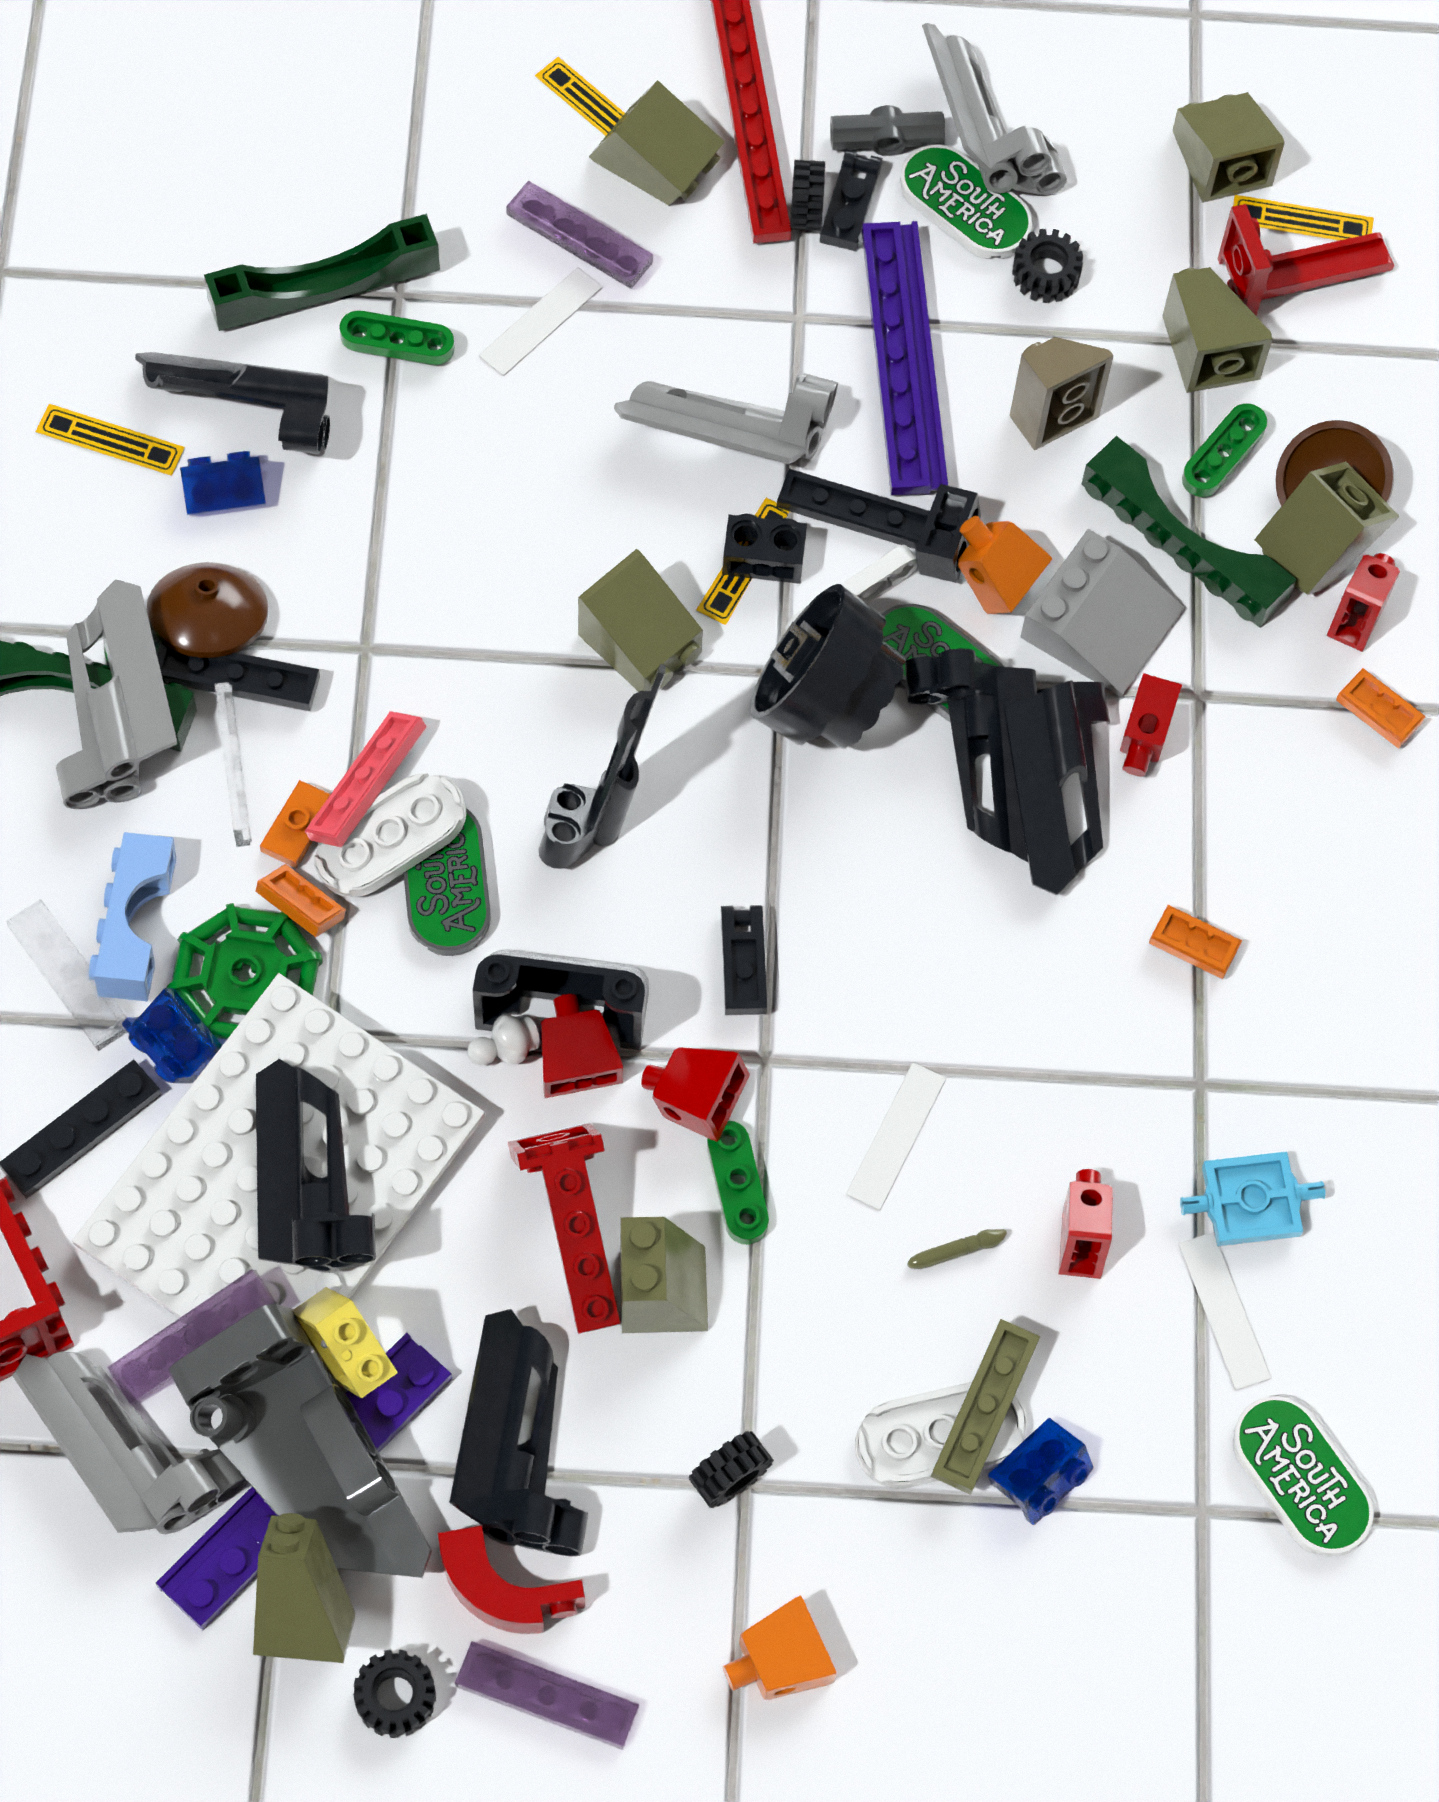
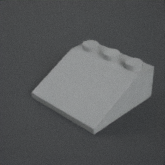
[1020,529,1184,698]

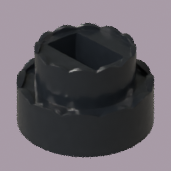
[750,584,906,749]

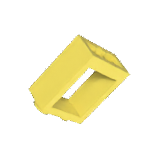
[293,1287,398,1398]

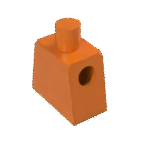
[958,516,1052,614]
[722,1595,837,1700]

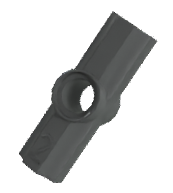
[830,105,945,156]

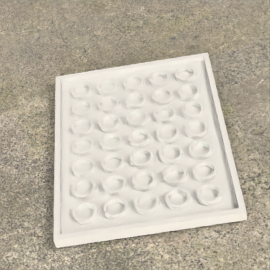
[72,973,485,1340]

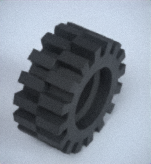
[791,160,825,231]
[1012,228,1083,303]
[689,1431,774,1508]
[353,1649,436,1738]

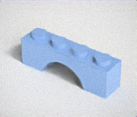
[89,832,177,1002]

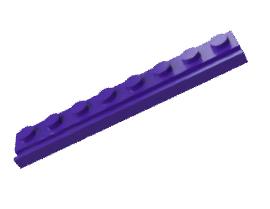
[862,221,948,496]
[156,1332,452,1631]

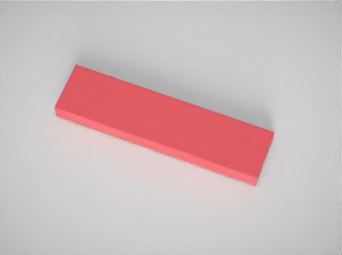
[305,711,427,847]

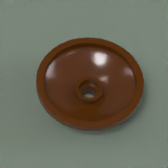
[1275,420,1394,506]
[147,562,268,658]

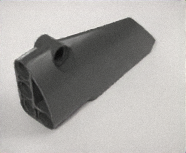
[169,1304,432,1578]

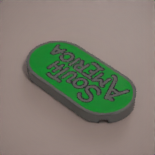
[882,604,1005,722]
[403,808,491,956]

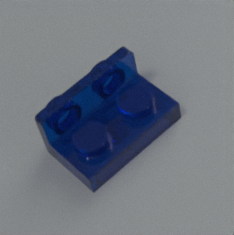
[180,451,266,515]
[121,988,222,1084]
[988,1417,1093,1525]

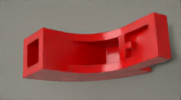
[438,1525,585,1634]

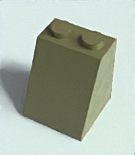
[589,80,725,206]
[1172,92,1285,203]
[1162,267,1273,393]
[1254,462,1400,595]
[578,549,703,692]
[620,1216,708,1333]
[253,1513,355,1663]

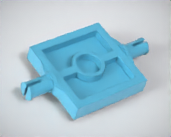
[1180,1151,1326,1246]

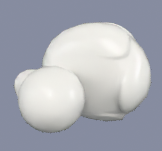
[467,1014,540,1066]

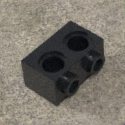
[915,484,981,583]
[722,514,807,584]

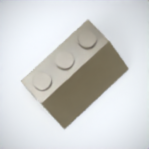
[1009,337,1114,451]

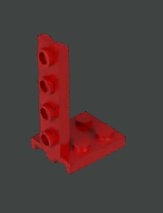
[1217,204,1394,317]
[508,1123,620,1334]
[0,1177,75,1381]

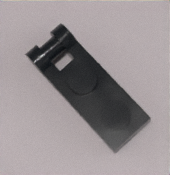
[819,149,883,252]
[721,905,767,1015]

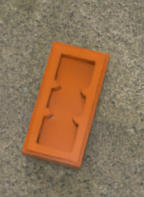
[1336,668,1426,749]
[260,780,331,869]
[255,864,346,937]
[1149,905,1242,979]

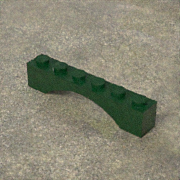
[204,213,440,331]
[1081,435,1297,628]
[0,640,197,752]

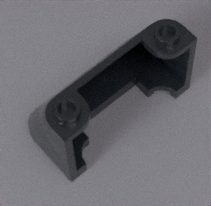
[472,949,649,1051]

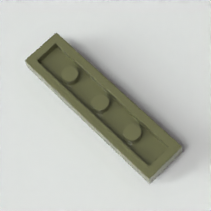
[931,1319,1040,1495]

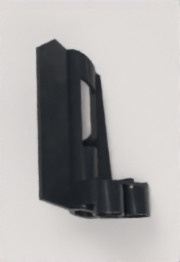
[135,352,330,454]
[905,648,1037,862]
[538,664,666,869]
[1004,680,1110,895]
[256,1059,376,1273]
[449,1309,588,1557]

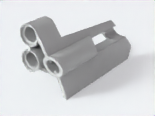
[922,23,1067,195]
[614,373,838,464]
[56,579,177,809]
[12,1351,249,1534]

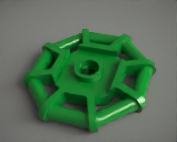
[166,903,323,1040]

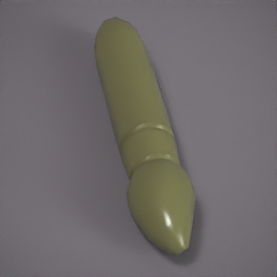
[907,1229,1007,1269]

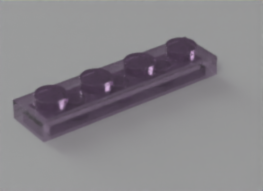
[506,180,653,289]
[107,1269,277,1404]
[455,1641,639,1750]

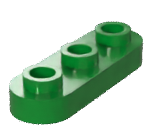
[339,310,455,365]
[1182,403,1267,497]
[707,1120,769,1245]

